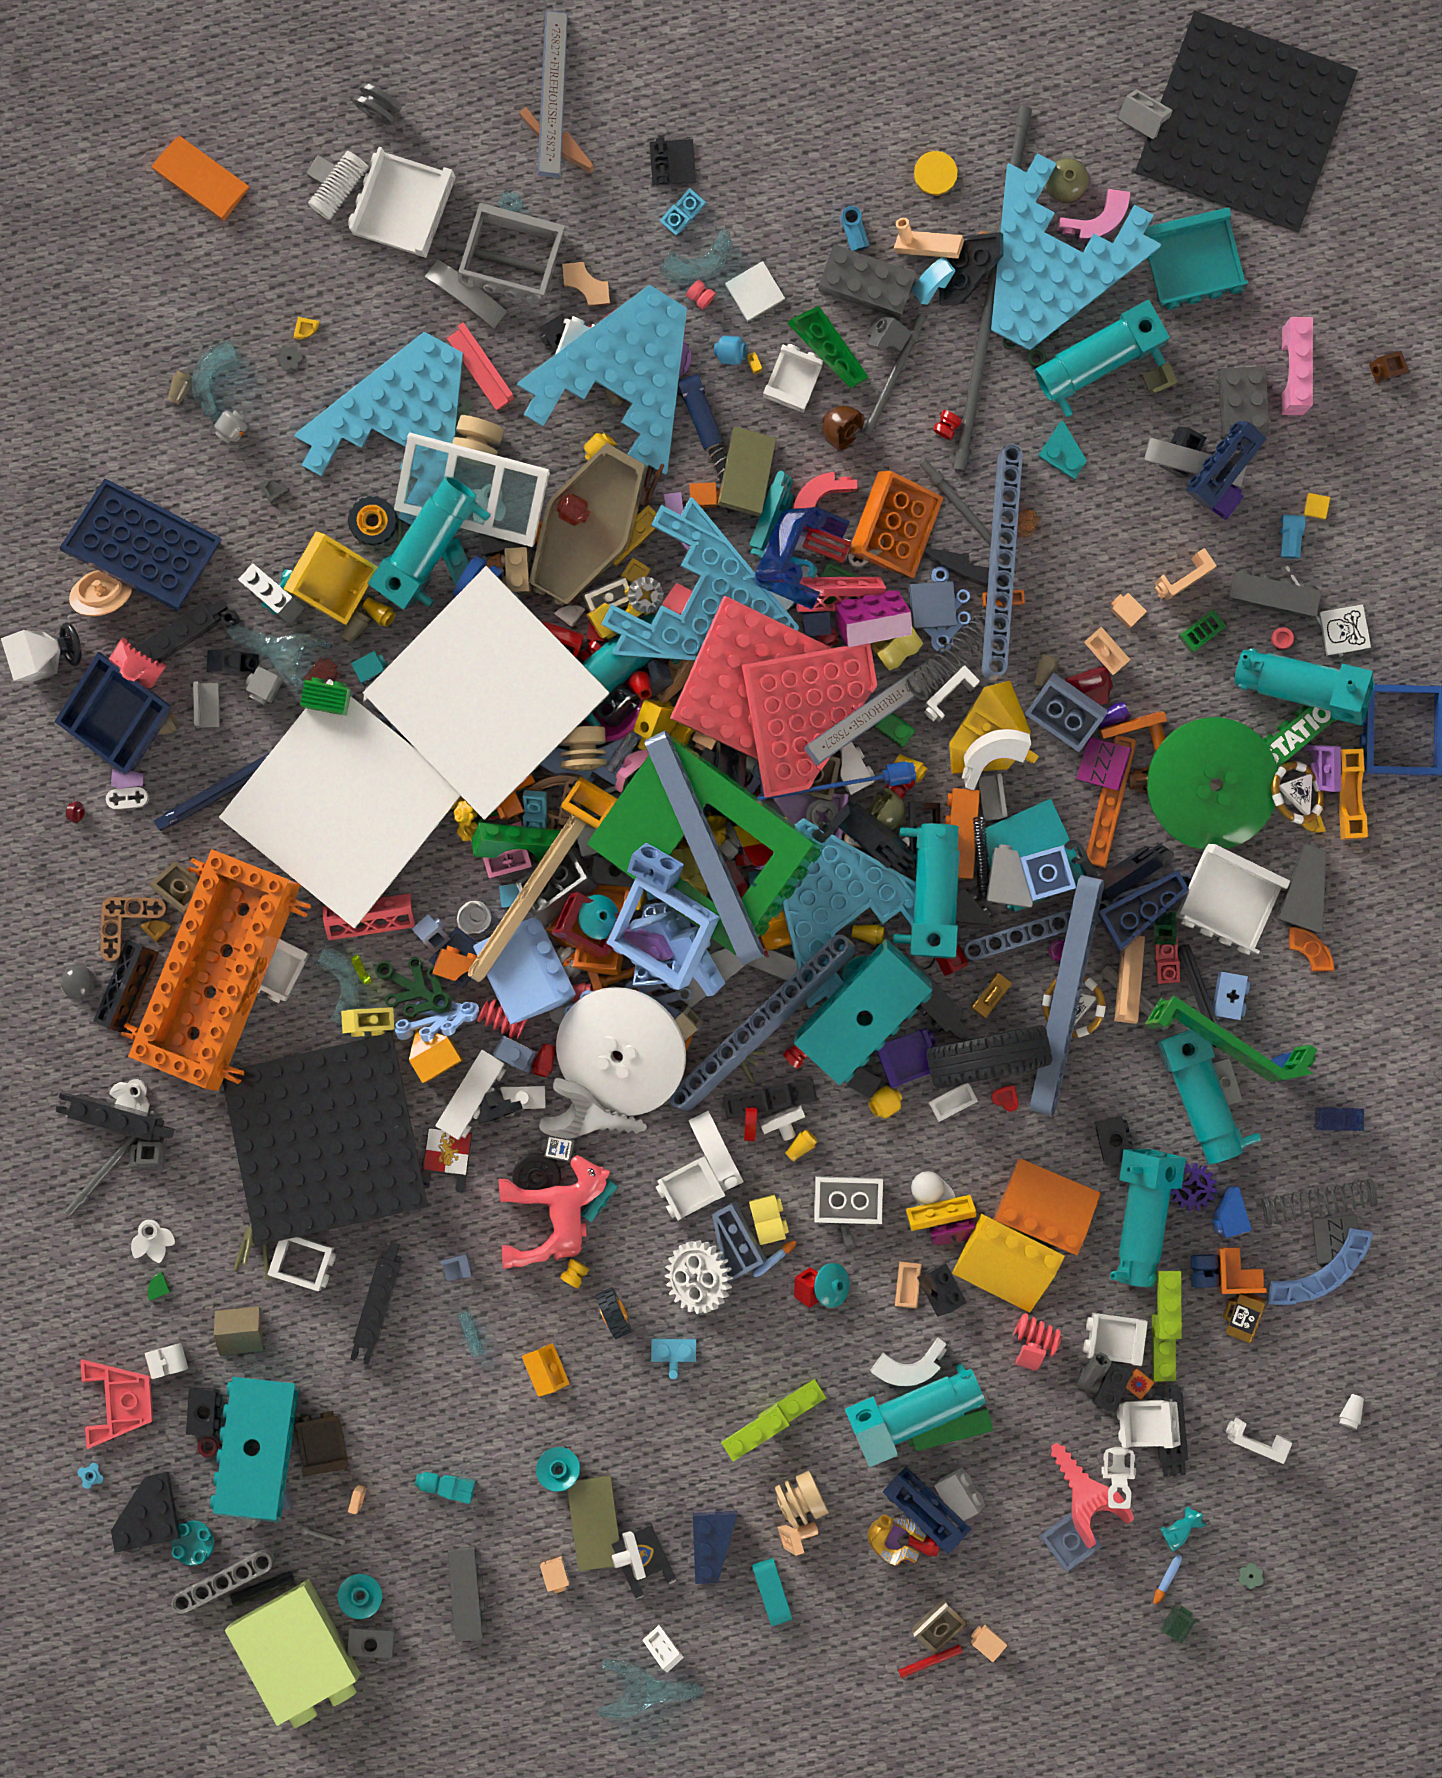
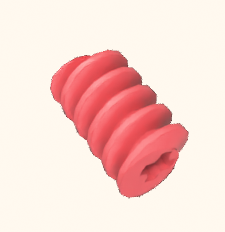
[477,999,527,1039]
[1012,1313,1063,1357]

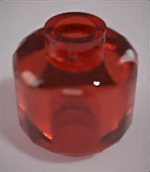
[556,493,590,526]

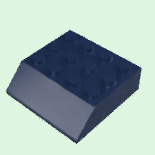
[54,652,171,775]

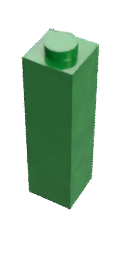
[908,1407,993,1451]

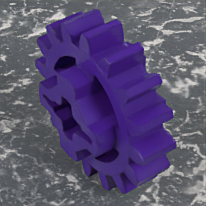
[1170,1163,1217,1211]

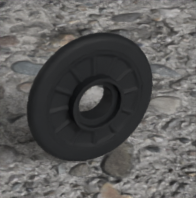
[512,1153,561,1190]

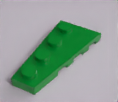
[787,306,868,388]

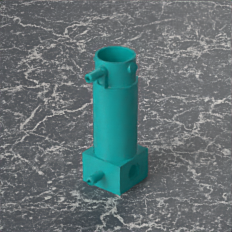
[1034,299,1170,417]
[368,476,491,610]
[581,613,681,726]
[1234,648,1375,726]
[893,824,960,959]
[1157,1030,1261,1165]
[1110,1149,1186,1287]
[845,1364,986,1468]

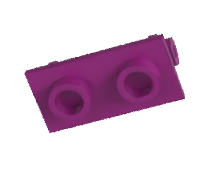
[929,1218,975,1246]

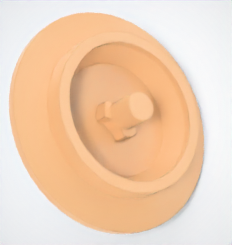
[69,570,132,616]

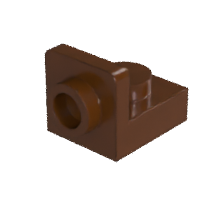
[1369,351,1409,383]

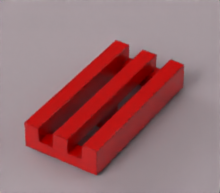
[802,526,851,563]

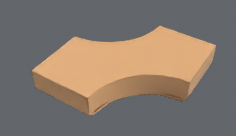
[562,262,610,307]

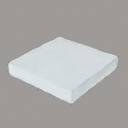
[725,261,785,322]

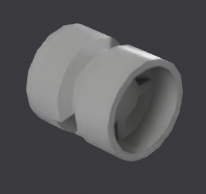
[719,822,741,861]

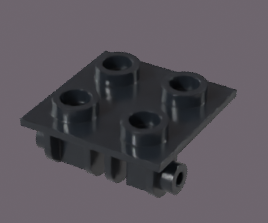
[650,137,696,185]

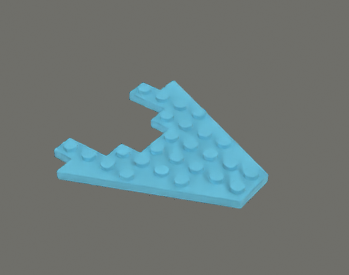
[991,153,1161,351]
[517,285,687,475]
[294,332,463,525]
[601,497,799,661]
[782,818,937,1008]

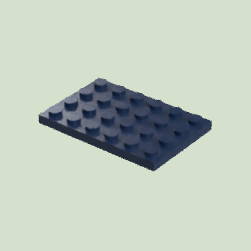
[60,478,221,611]

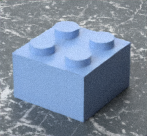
[1020,845,1076,901]

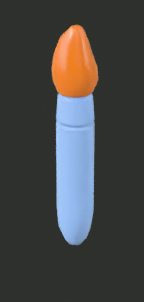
[753,1241,797,1277]
[1153,1555,1182,1604]

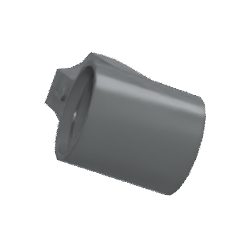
[1075,1352,1111,1395]

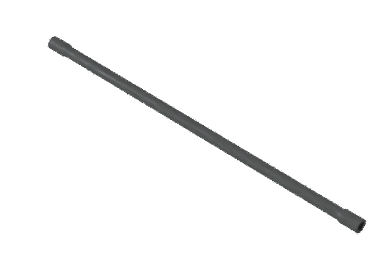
[953,106,1032,472]

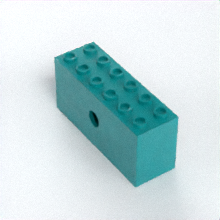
[794,939,933,1085]
[210,1377,299,1523]

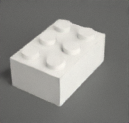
[814,1176,883,1224]

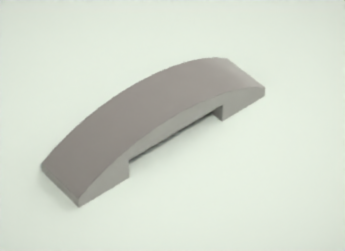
[425,260,507,329]

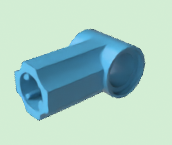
[840,206,870,252]
[1280,514,1305,559]

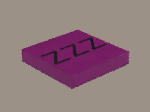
[1076,737,1132,791]

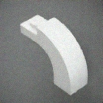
[962,729,1031,790]
[688,1111,743,1191]
[870,1337,947,1386]

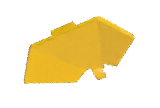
[949,680,1039,774]

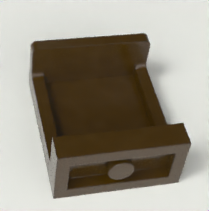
[293,1410,349,1477]

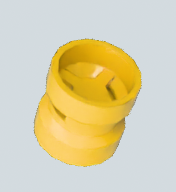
[560,1258,590,1289]

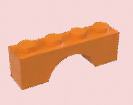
[432,946,477,981]

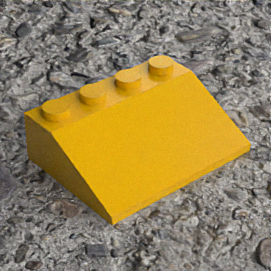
[952,1214,1065,1313]

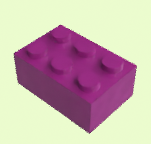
[835,590,912,647]

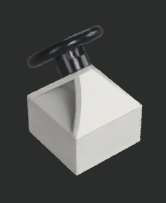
[1,622,82,682]

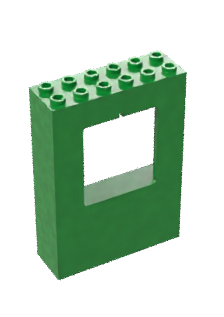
[587,735,823,955]

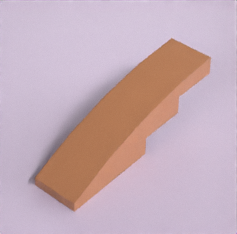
[519,107,594,173]

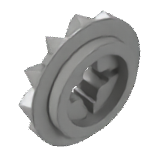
[628,577,664,613]
[805,799,839,826]

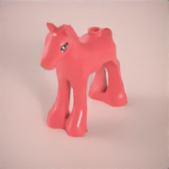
[499,1155,610,1269]

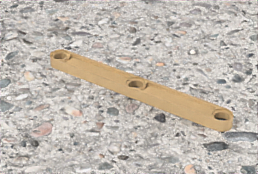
[468,815,586,982]

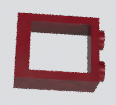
[552,892,619,958]

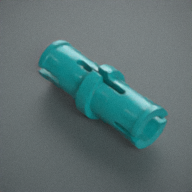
[581,1179,618,1222]

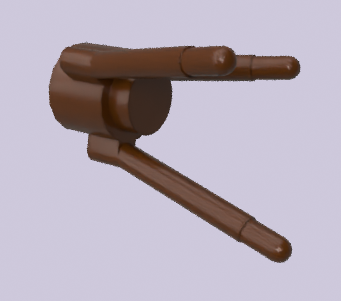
[640,464,664,506]
[1128,766,1150,794]

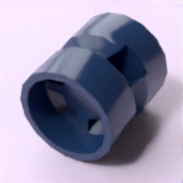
[1190,1254,1220,1288]

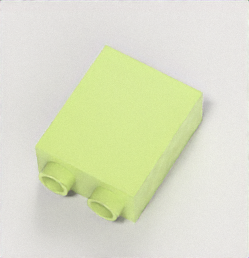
[225,1579,361,1728]

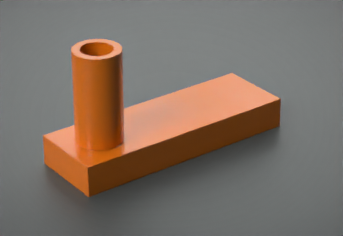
[1098,711,1167,750]

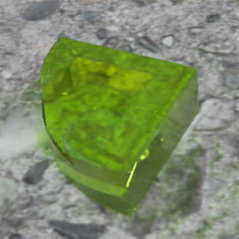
[351,955,372,985]

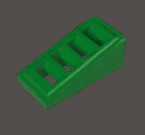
[1178,609,1226,653]

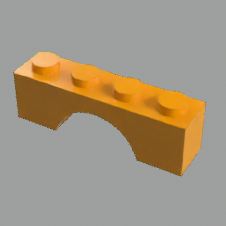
[1338,749,1368,840]

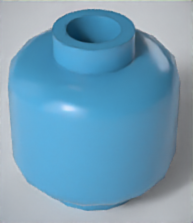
[714,335,748,365]

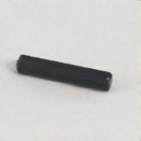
[230,1571,295,1606]

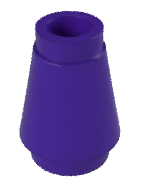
[1100,701,1131,728]

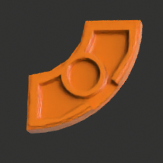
[1289,927,1334,971]

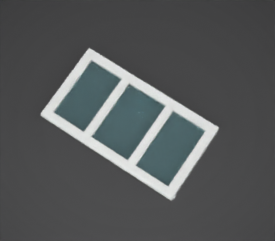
[394,433,550,547]

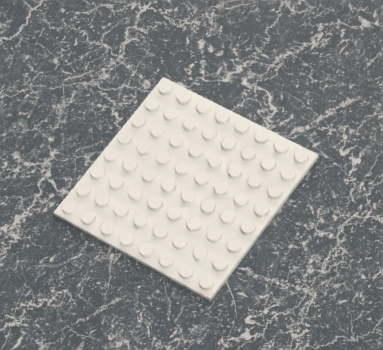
[363,566,610,820]
[219,679,461,928]

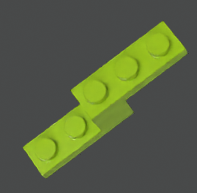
[1152,1271,1182,1381]
[721,1379,827,1462]

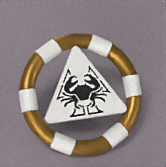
[1271,761,1324,824]
[1042,976,1106,1038]

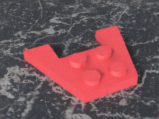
[81,1359,153,1449]

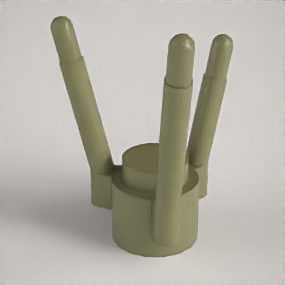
[233,1227,270,1281]

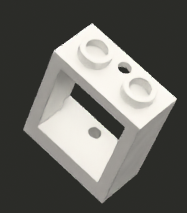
[268,1236,337,1291]

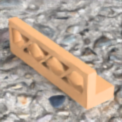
[1114,936,1145,1024]

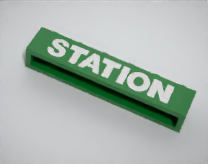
[1263,705,1336,768]

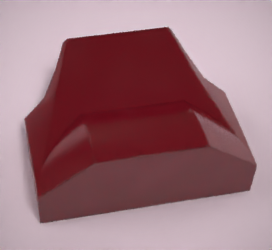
[1064,665,1113,705]

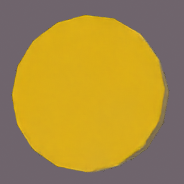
[914,151,958,196]

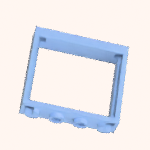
[607,877,720,990]

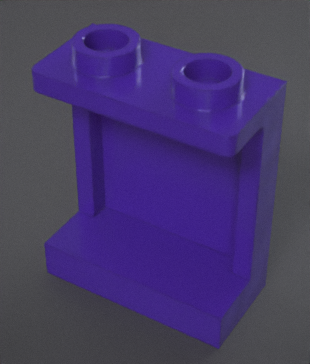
[877,1028,935,1089]

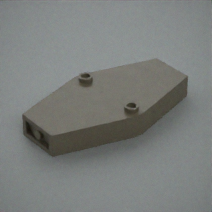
[529,443,648,606]

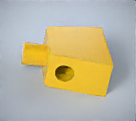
[633,699,677,750]

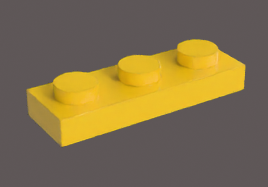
[613,505,657,567]
[906,1195,976,1231]

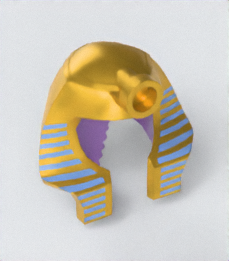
[867,1515,926,1566]

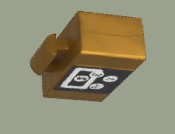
[969,973,1012,1018]
[1223,1293,1268,1343]

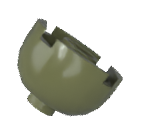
[1045,158,1089,203]
[867,788,906,831]

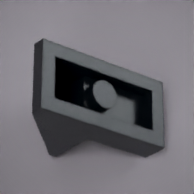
[478,1090,523,1124]

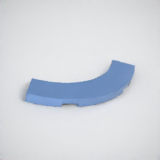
[1267,1228,1373,1305]

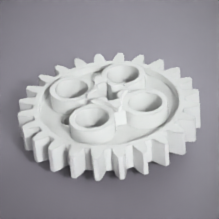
[665,1240,733,1314]

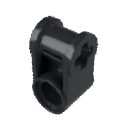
[597,683,641,727]

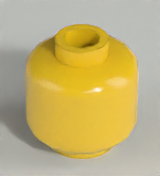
[584,432,616,461]
[868,1086,902,1119]

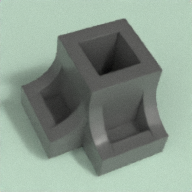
[866,315,912,351]
[129,1137,167,1169]

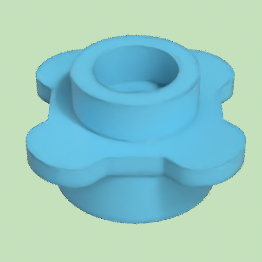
[78,1463,103,1489]

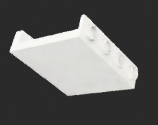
[348,147,456,258]
[1175,844,1290,955]

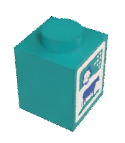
[351,651,387,685]

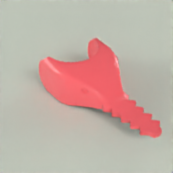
[109,637,167,688]
[1051,1443,1134,1548]

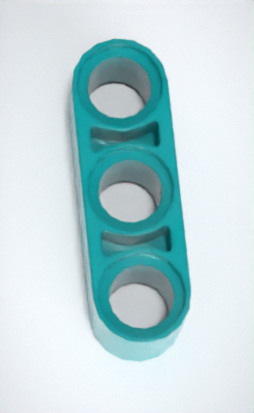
[752,1558,793,1627]

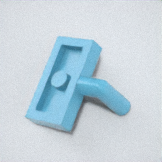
[651,1339,696,1379]

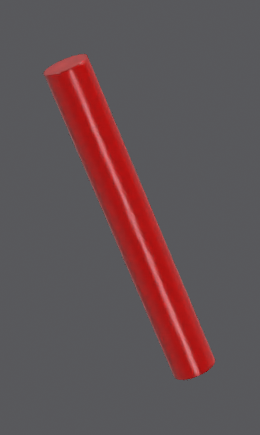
[898,1644,963,1678]

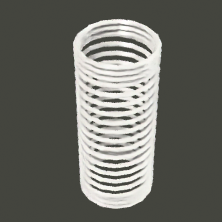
[308,151,369,220]

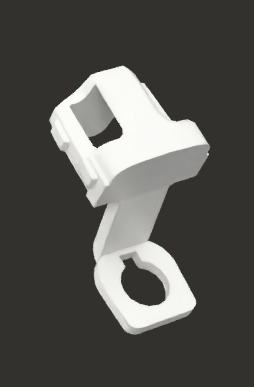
[1102,1447,1136,1509]

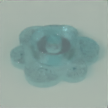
[497,191,523,212]

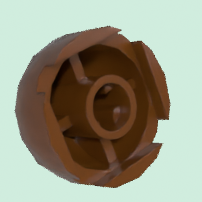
[822,405,865,450]

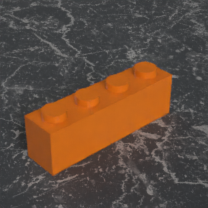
[945,788,980,880]

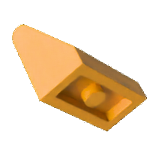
[561,777,618,829]

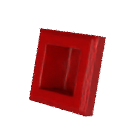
[936,945,968,976]

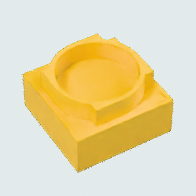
[283,531,378,625]

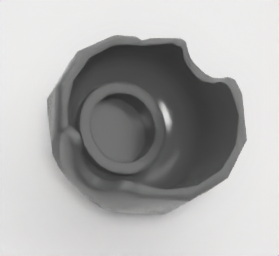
[61,965,95,999]

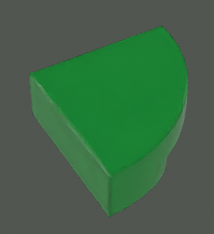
[147,1271,171,1301]

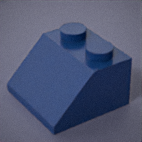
[1211,1185,1252,1238]

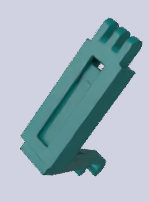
[749,471,817,579]

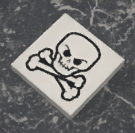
[1318,604,1371,656]

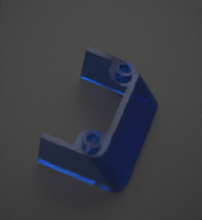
[754,507,850,609]

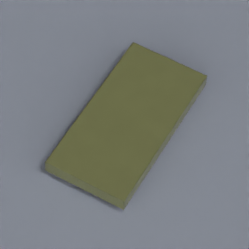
[718,426,776,517]
[567,1475,620,1571]

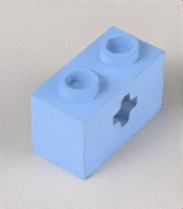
[1213,972,1250,1020]

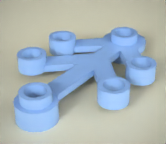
[922,567,971,652]
[395,1000,479,1042]

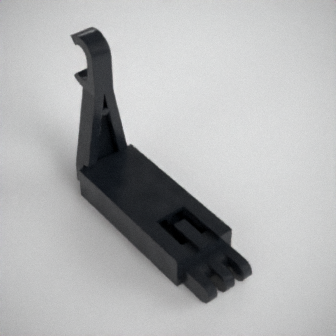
[811,801,917,873]
[1064,840,1174,902]
[1153,1385,1188,1477]

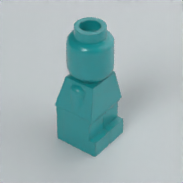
[415,1472,476,1504]

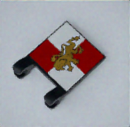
[422,1128,472,1193]

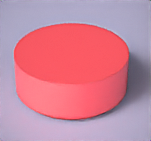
[1271,627,1294,650]

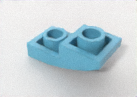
[660,188,707,236]
[911,257,955,305]
[523,790,547,829]

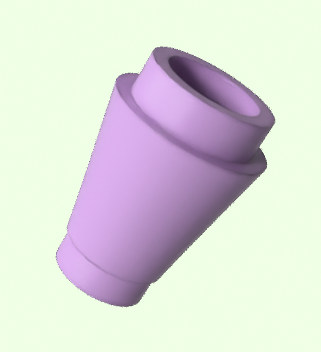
[111,769,143,789]

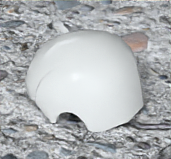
[457,901,492,935]

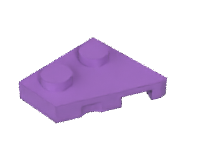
[1304,744,1341,792]
[623,926,674,961]

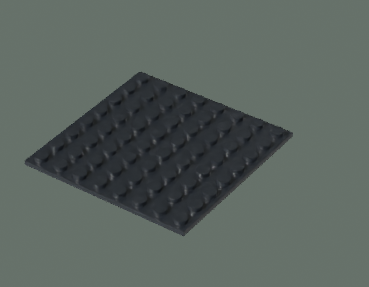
[1134,11,1358,233]
[222,1033,428,1246]

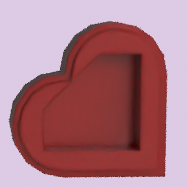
[991,1084,1019,1112]

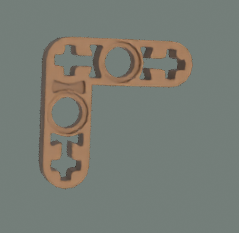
[100,897,167,962]

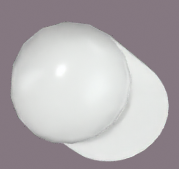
[911,1171,955,1205]

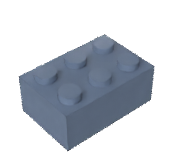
[1025,673,1108,752]

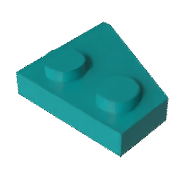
[1038,420,1087,480]

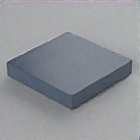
[909,581,957,629]
[1040,1512,1102,1573]

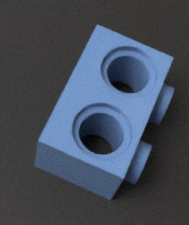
[627,843,684,893]

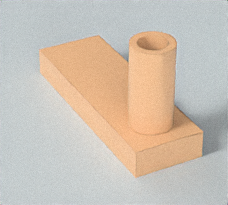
[894,218,964,258]
[778,1522,818,1556]

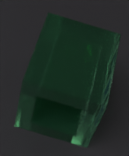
[1154,912,1177,945]
[1160,1606,1196,1644]

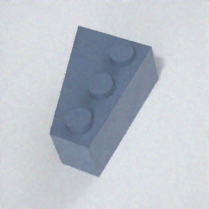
[712,1201,768,1283]

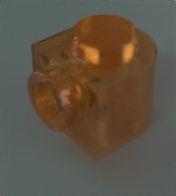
[1017,509,1040,538]

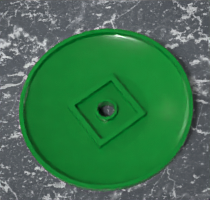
[1147,717,1278,850]

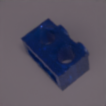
[1315,1107,1364,1131]

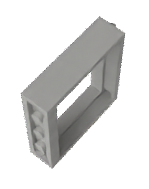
[458,203,565,304]

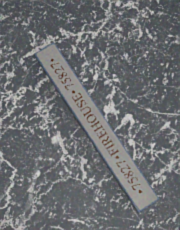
[537,10,568,178]
[804,658,946,766]

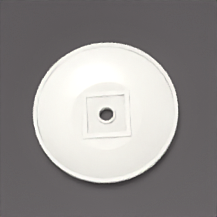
[556,987,686,1116]

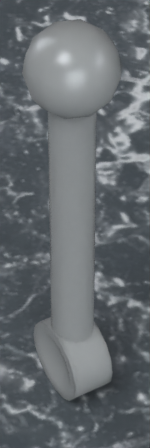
[300,1526,346,1545]

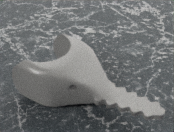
[539,1078,647,1139]

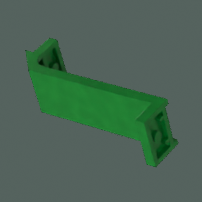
[1144,996,1318,1082]

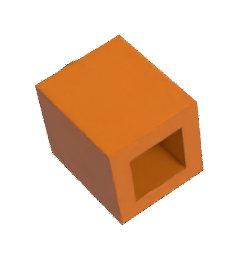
[689,482,720,508]

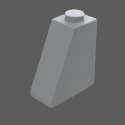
[986,844,1033,908]

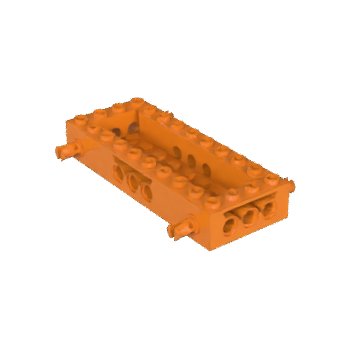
[121,849,311,1091]

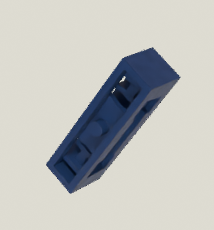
[1185,421,1267,508]
[883,1467,972,1554]

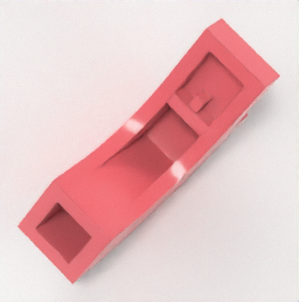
[792,472,857,530]

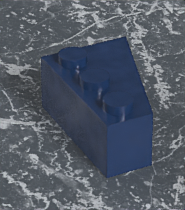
[693,1511,737,1584]

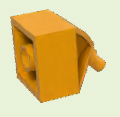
[409,1027,464,1083]

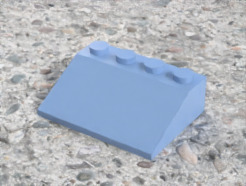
[473,917,576,1025]

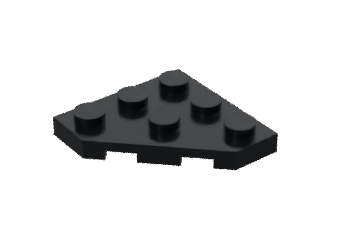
[939,232,1004,306]
[111,1472,181,1553]

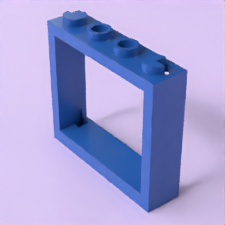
[1359,684,1442,776]

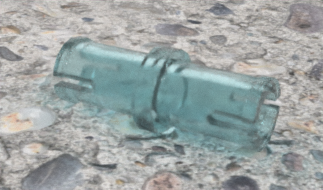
[457,1310,485,1357]

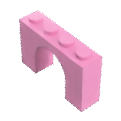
[1282,317,1313,415]

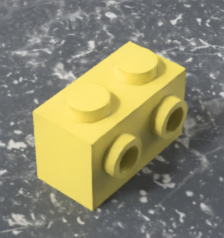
[341,1007,395,1037]

